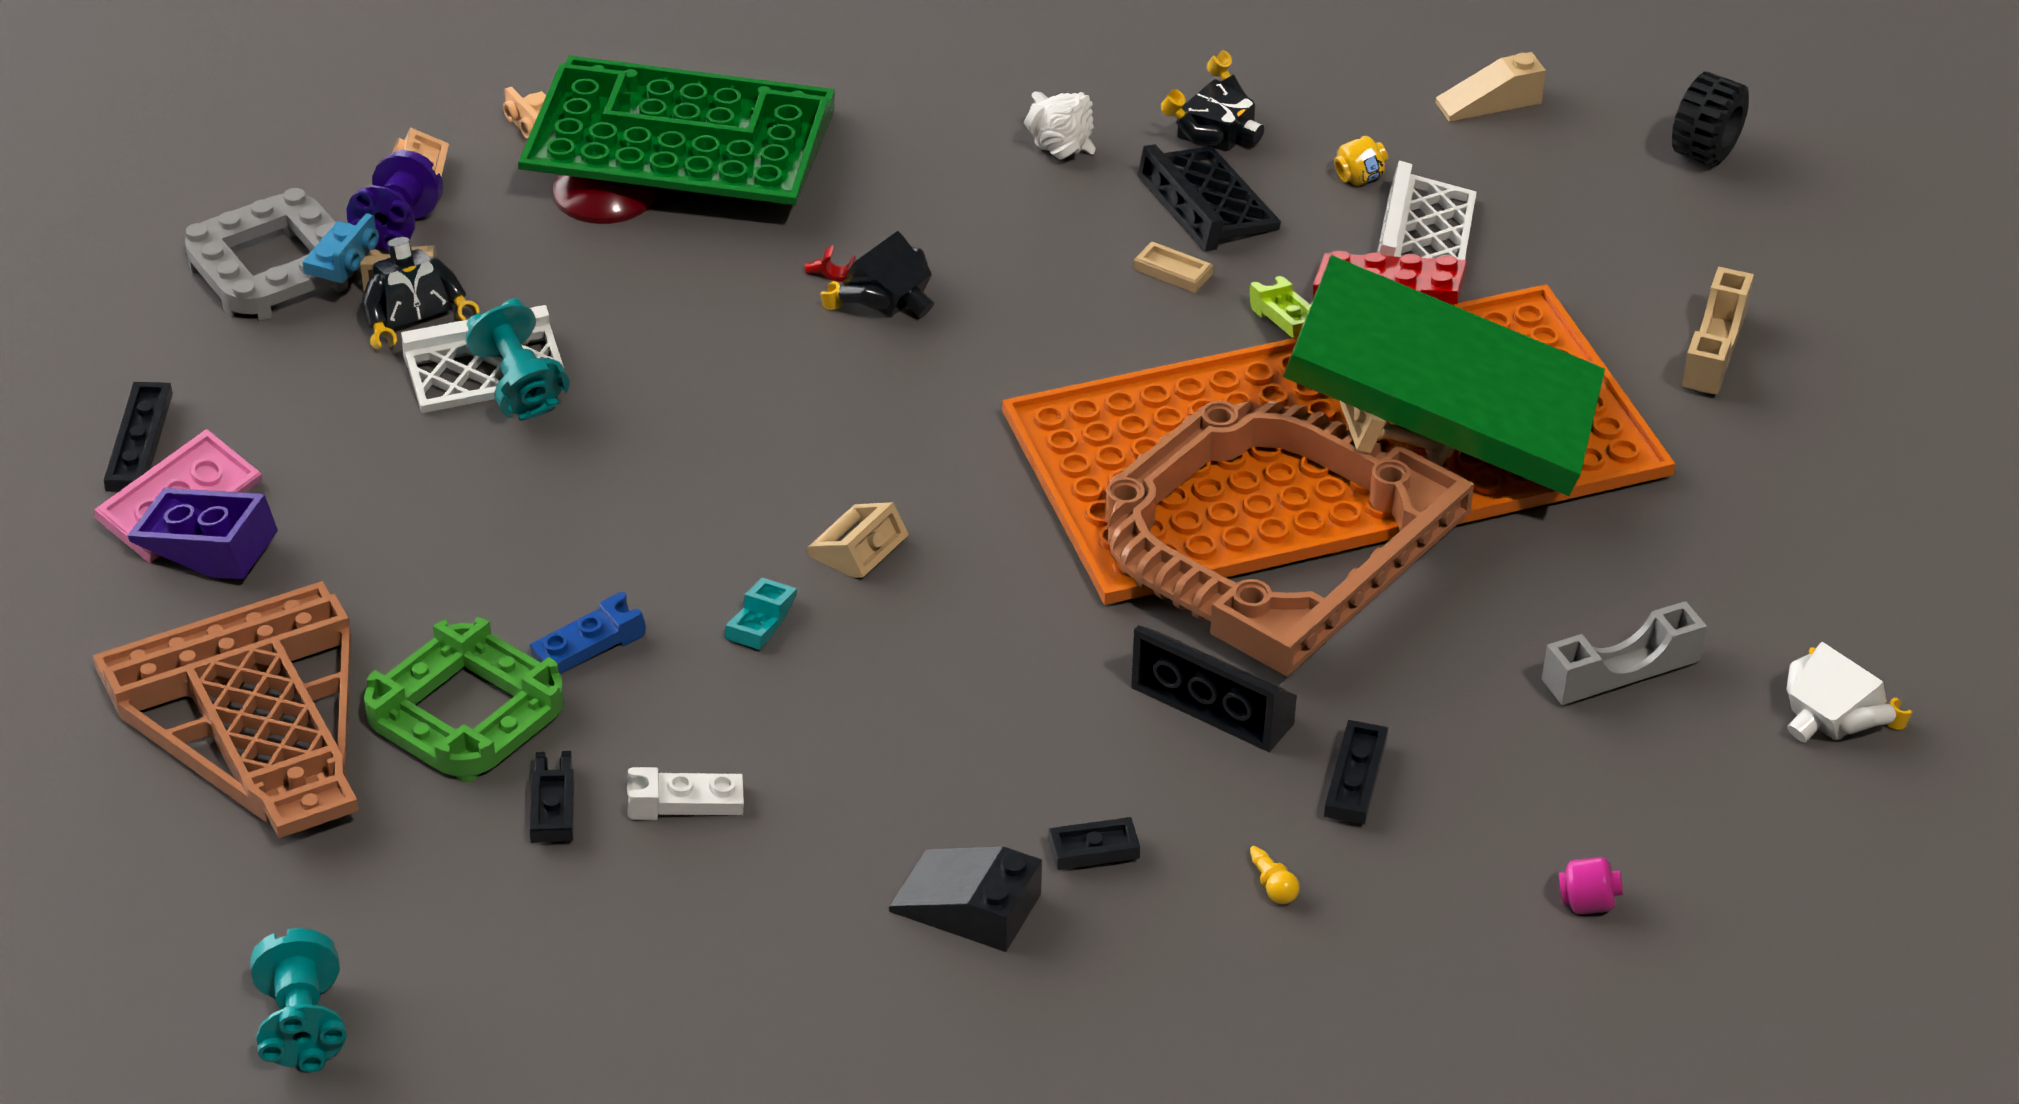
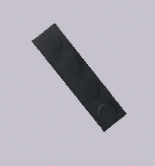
[103,382,173,492]

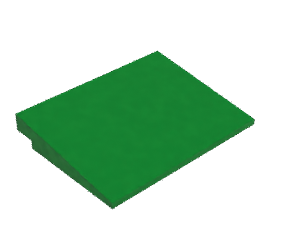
[518,55,835,205]
[1283,255,1605,496]

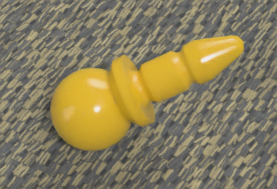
[1250,846,1300,905]

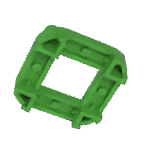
[364,617,565,782]

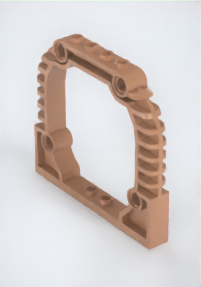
[1105,401,1474,677]

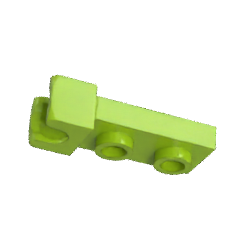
[1250,276,1311,339]

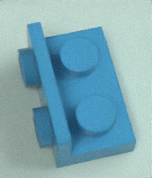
[302,213,379,284]

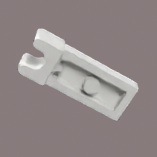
[627,767,744,820]

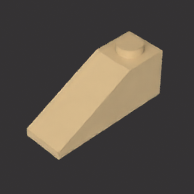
[1435,52,1546,122]

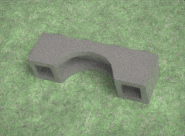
[1542,601,1707,705]

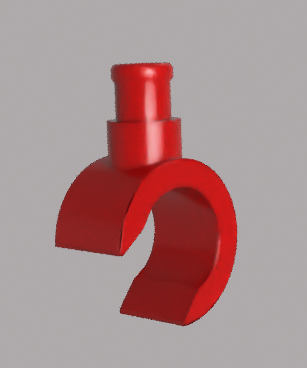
[805,245,856,281]

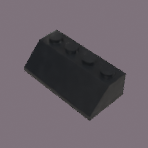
[1131,625,1297,753]

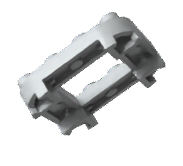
[185,188,358,321]

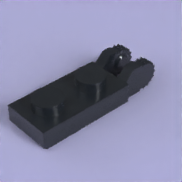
[530,751,575,843]

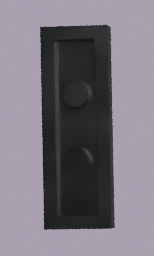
[1324,720,1388,825]

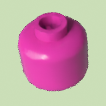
[1559,857,1623,915]

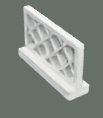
[1377,161,1477,260]
[401,305,564,413]

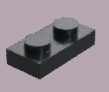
[1049,817,1140,870]

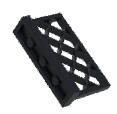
[1137,144,1281,251]

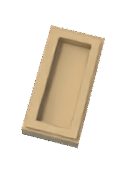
[1133,241,1213,293]

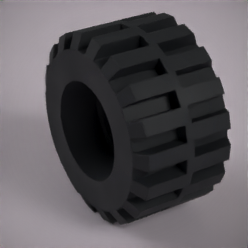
[1672,71,1749,167]

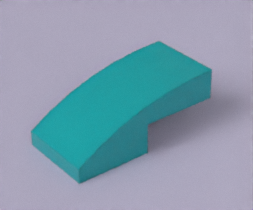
[725,578,797,650]

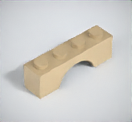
[1682,266,1754,395]

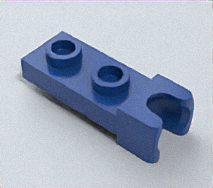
[529,592,646,674]

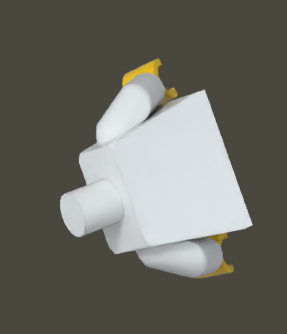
[1786,642,1913,743]

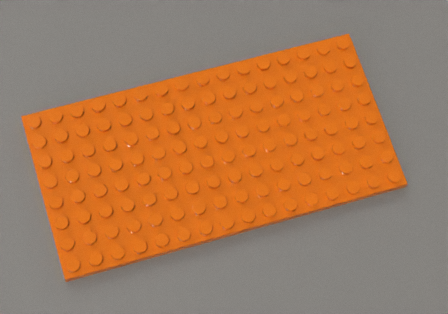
[1002,284,1676,605]

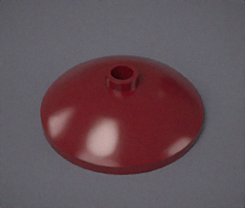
[553,174,658,224]

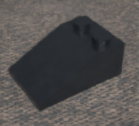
[889,846,1042,952]

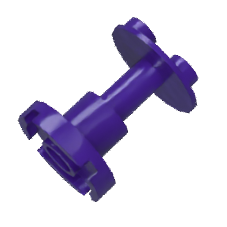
[346,150,443,252]

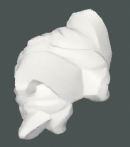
[1024,91,1096,160]

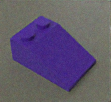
[127,488,278,579]

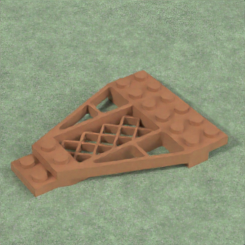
[92,581,359,839]

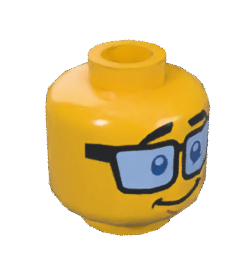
[1334,136,1388,187]

